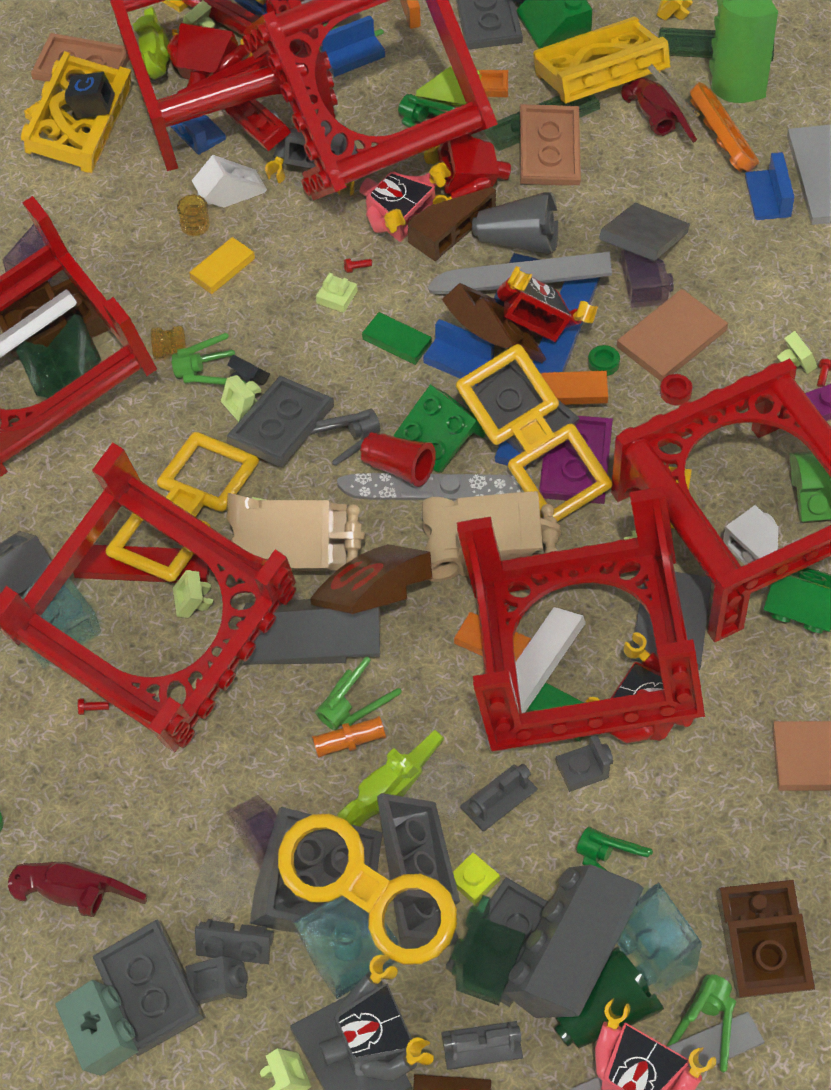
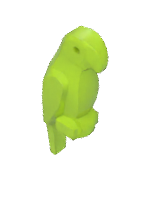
[133,6,170,79]
[337,730,444,827]

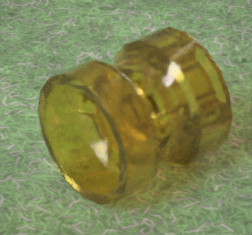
[177,194,210,237]
[151,325,186,359]

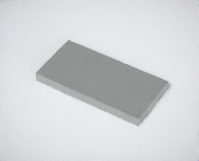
[787,124,831,225]

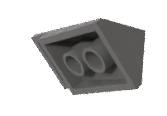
[241,599,381,665]
[377,793,460,949]

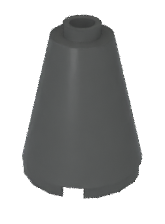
[472,192,559,254]

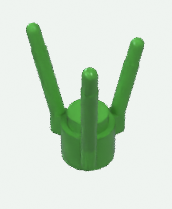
[172,333,246,385]
[315,657,402,731]
[666,974,736,1072]

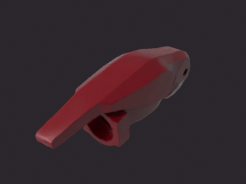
[621,77,697,143]
[8,861,147,917]

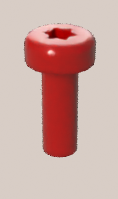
[344,258,372,273]
[817,359,831,387]
[77,698,109,715]

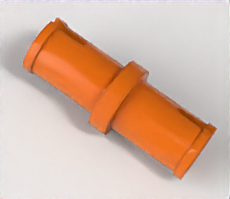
[312,716,386,758]

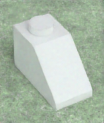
[192,155,267,208]
[723,505,779,588]

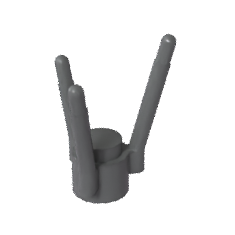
[311,408,381,466]

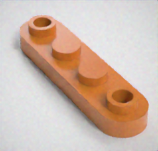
[690,82,759,172]

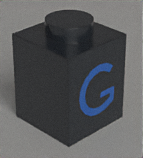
[65,72,115,118]

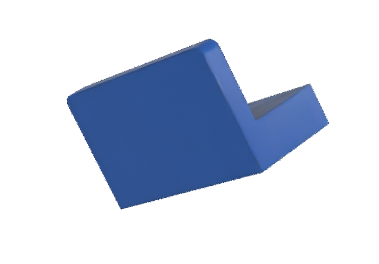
[321,16,385,77]
[170,115,226,155]
[745,152,795,220]
[423,319,494,386]

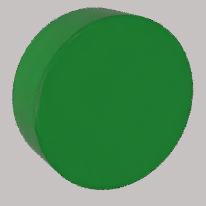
[588,345,620,376]

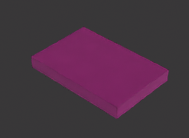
[539,415,613,504]

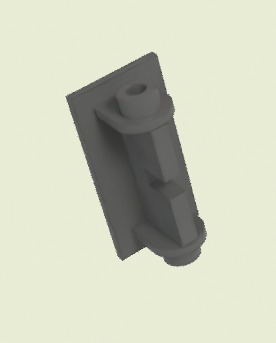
[460,764,538,832]
[195,919,274,965]
[441,1021,523,1070]

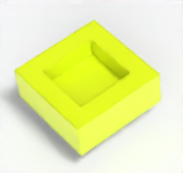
[453,852,500,905]

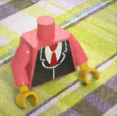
[360,162,451,242]
[595,998,716,1090]

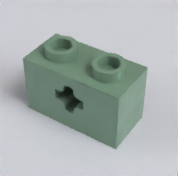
[55,980,138,1076]

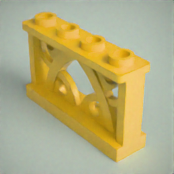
[533,16,670,104]
[21,51,131,173]

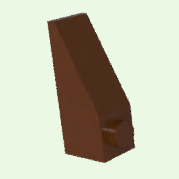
[408,187,496,261]

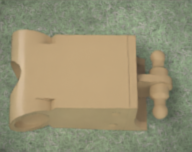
[422,491,561,582]
[227,493,365,577]

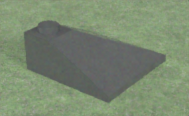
[250,807,383,940]

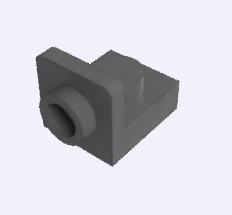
[556,734,613,792]
[186,956,248,1005]

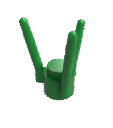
[398,94,455,127]
[577,826,653,908]

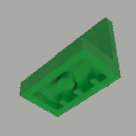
[394,384,486,473]

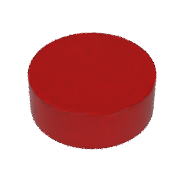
[660,374,693,406]

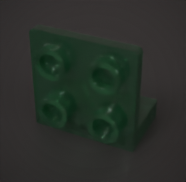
[16,314,101,398]
[451,895,525,1006]

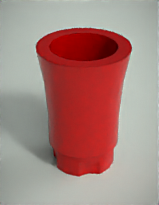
[360,432,436,487]

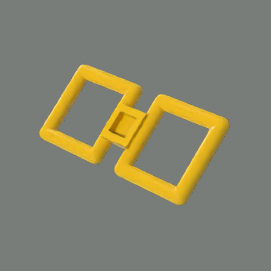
[456,344,612,522]
[106,432,259,582]

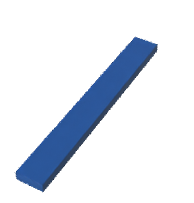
[495,277,601,470]

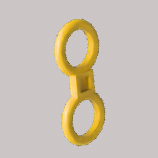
[278,814,457,965]

